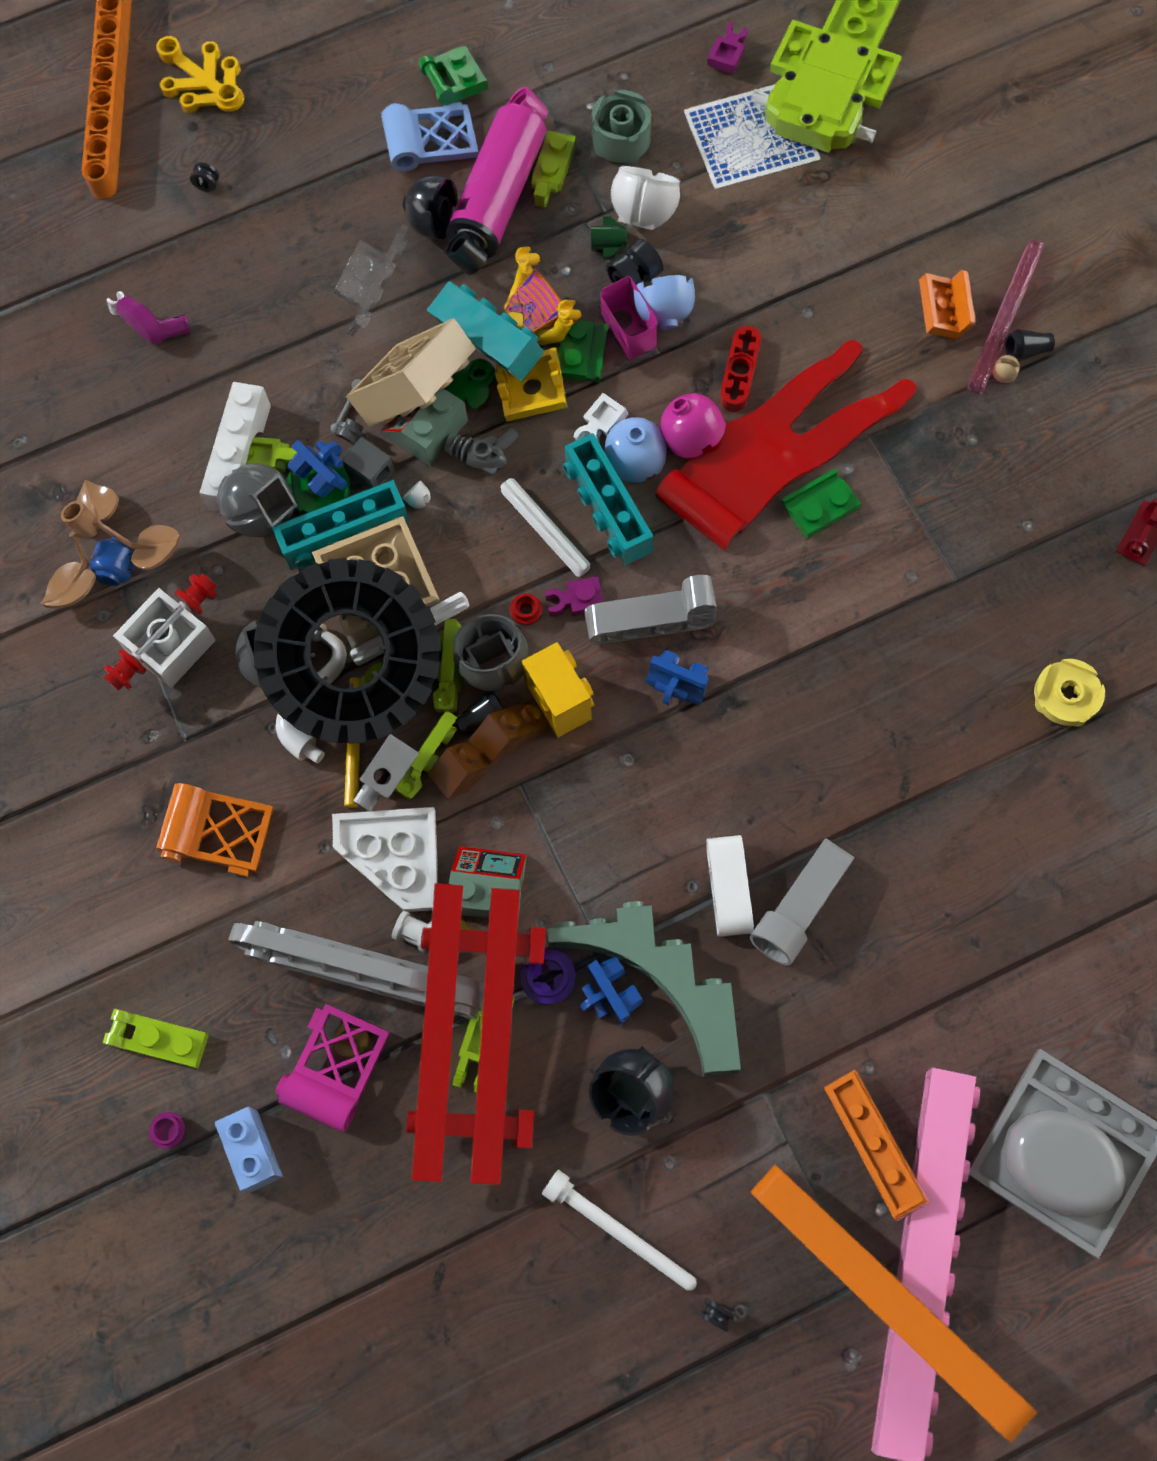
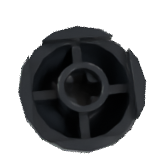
[403,176,458,240]

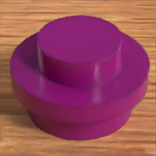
[149,1112,186,1149]

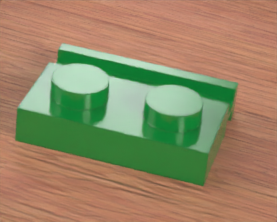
[558,320,609,384]
[781,468,861,540]

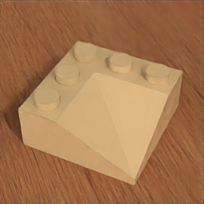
[346,318,476,426]
[312,516,440,650]

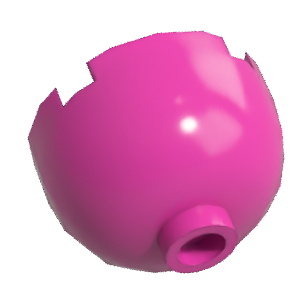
[660,393,726,458]

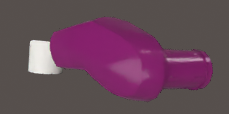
[106,291,191,345]

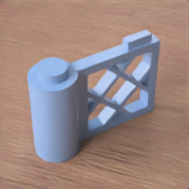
[381,101,479,172]

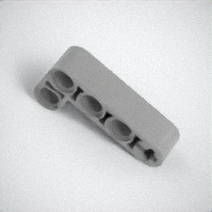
[584,575,717,644]

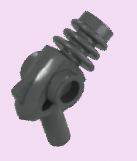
[444,428,519,476]

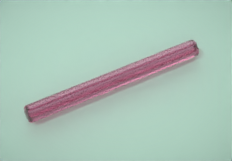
[967,239,1044,394]

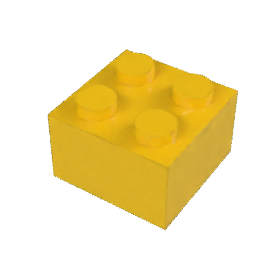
[522,642,594,738]

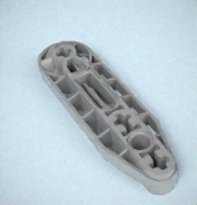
[228,921,484,1020]

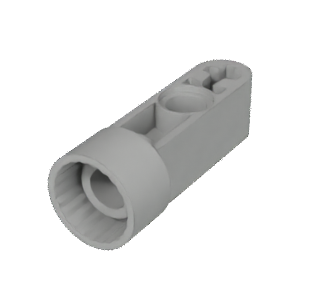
[749,838,855,966]

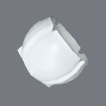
[611,166,680,230]

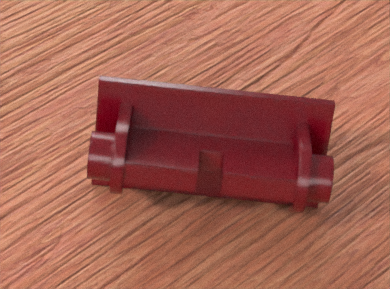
[1115,498,1157,566]

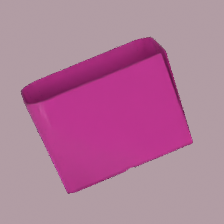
[601,276,657,360]

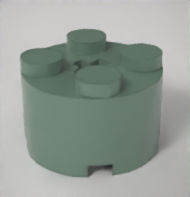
[592,90,651,165]

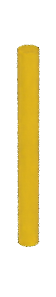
[344,677,361,808]

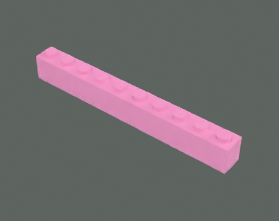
[871,1068,980,1461]

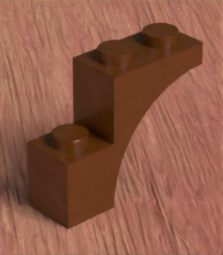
[428,701,550,799]

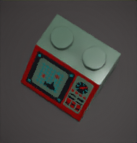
[380,389,468,466]
[449,846,527,919]

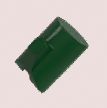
[591,216,627,260]

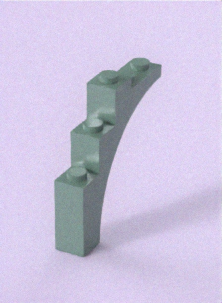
[548,901,741,1077]

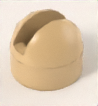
[993,355,1020,383]

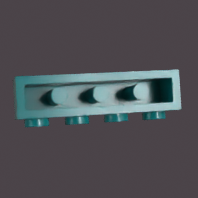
[427,281,545,382]
[563,433,654,566]
[272,480,410,570]

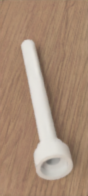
[542,1169,697,1291]

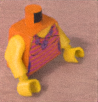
[504,247,581,346]

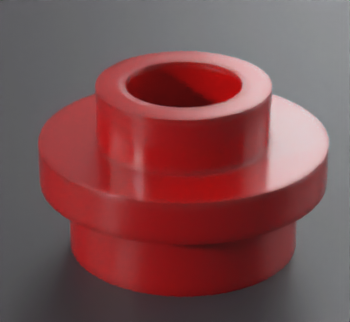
[510,593,542,625]

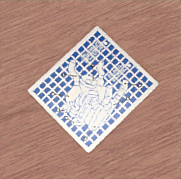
[684,84,820,189]

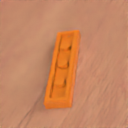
[824,1070,929,1221]

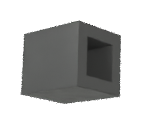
[342,437,395,489]

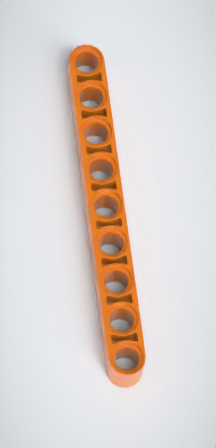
[82,0,132,199]
[751,1164,1038,1443]

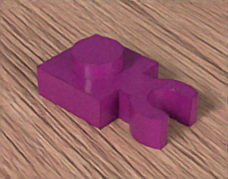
[707,22,748,75]
[545,576,604,617]

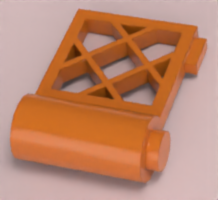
[156,783,274,877]

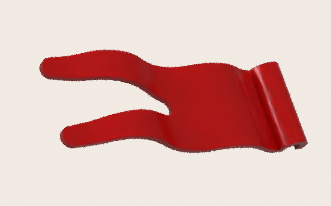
[655,340,916,552]

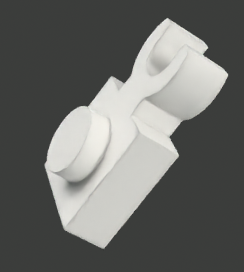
[573,393,629,442]

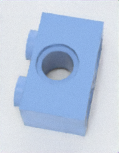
[214,1107,283,1193]

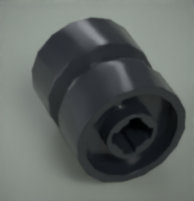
[606,239,664,297]

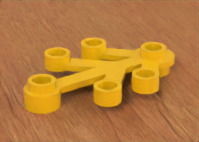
[156,36,244,113]

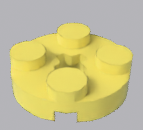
[1034,659,1105,727]

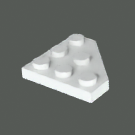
[332,807,438,912]

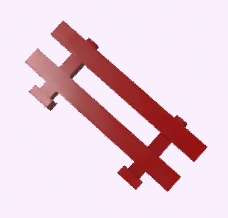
[406,883,546,1185]

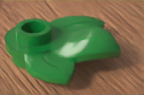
[445,358,495,410]

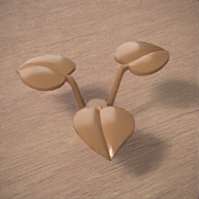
[40,480,181,608]

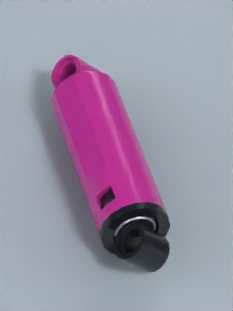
[445,87,548,275]

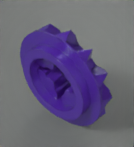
[520,948,576,1005]

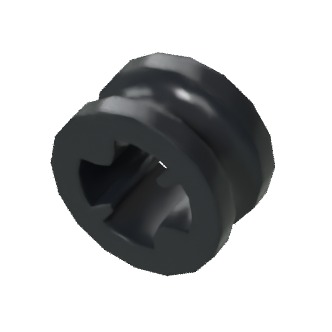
[190,162,220,192]
[697,1298,735,1333]

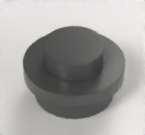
[335,418,366,444]

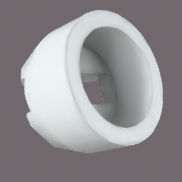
[402,481,431,509]

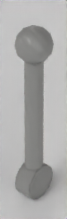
[330,379,361,435]

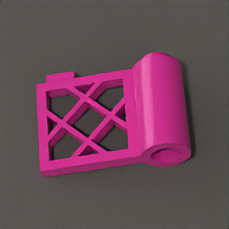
[276,1004,391,1133]

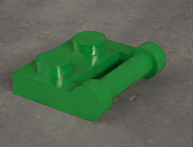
[418,46,488,106]

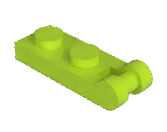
[102,1009,209,1069]

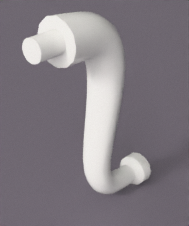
[276,624,347,763]

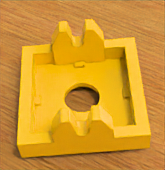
[495,348,568,422]

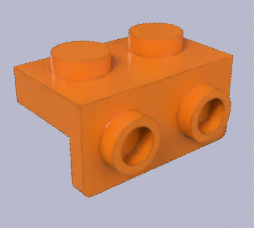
[919,270,975,340]

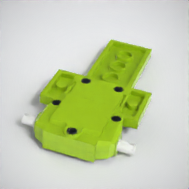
[751,0,902,153]

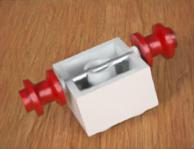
[103,574,217,691]

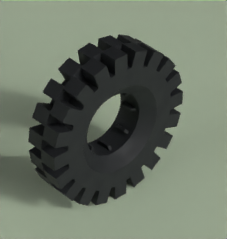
[253,558,441,744]

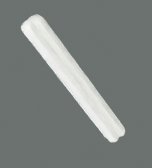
[500,478,590,577]
[350,592,469,666]

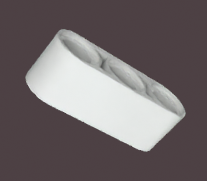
[706,835,754,937]

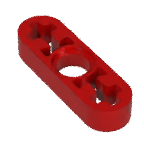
[720,326,761,412]

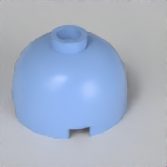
[633,275,695,330]
[605,417,667,483]

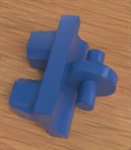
[288,440,348,498]
[645,650,709,706]
[580,957,643,1025]

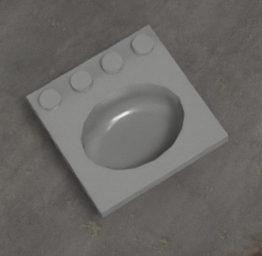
[969,1049,1157,1259]

